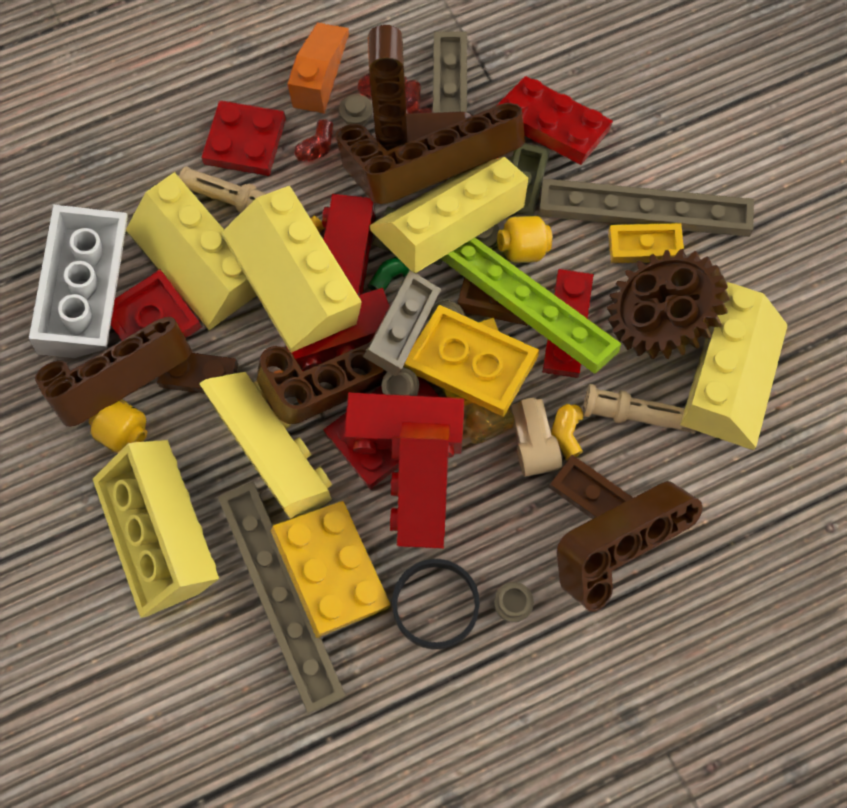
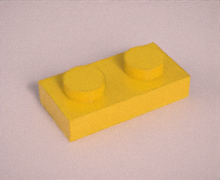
[608,223,684,263]

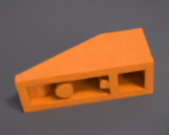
[287,22,349,114]

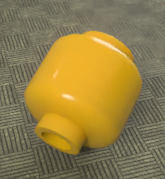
[497,216,552,263]
[88,399,148,453]

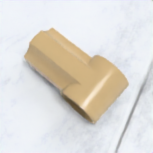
[510,397,562,477]

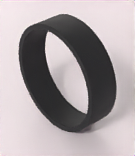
[392,559,480,649]

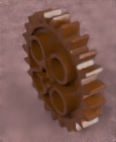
[607,249,730,359]

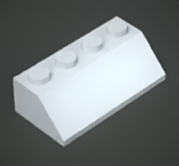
[29,205,128,358]

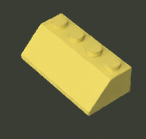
[370,157,529,273]
[126,172,257,331]
[222,186,362,352]
[680,282,788,450]
[199,372,332,519]
[93,440,219,618]

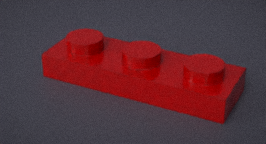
[542,269,594,378]

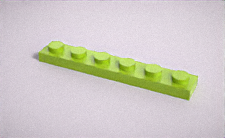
[440,238,621,374]

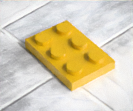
[403,305,539,417]
[270,501,391,638]

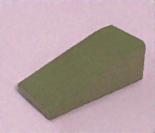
[511,143,550,216]

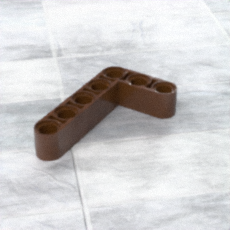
[368,25,473,151]
[335,103,525,204]

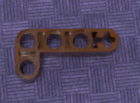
[35,317,192,427]
[256,342,388,425]
[557,481,703,612]

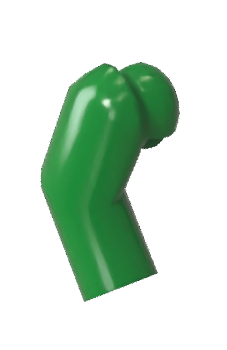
[367,256,410,292]

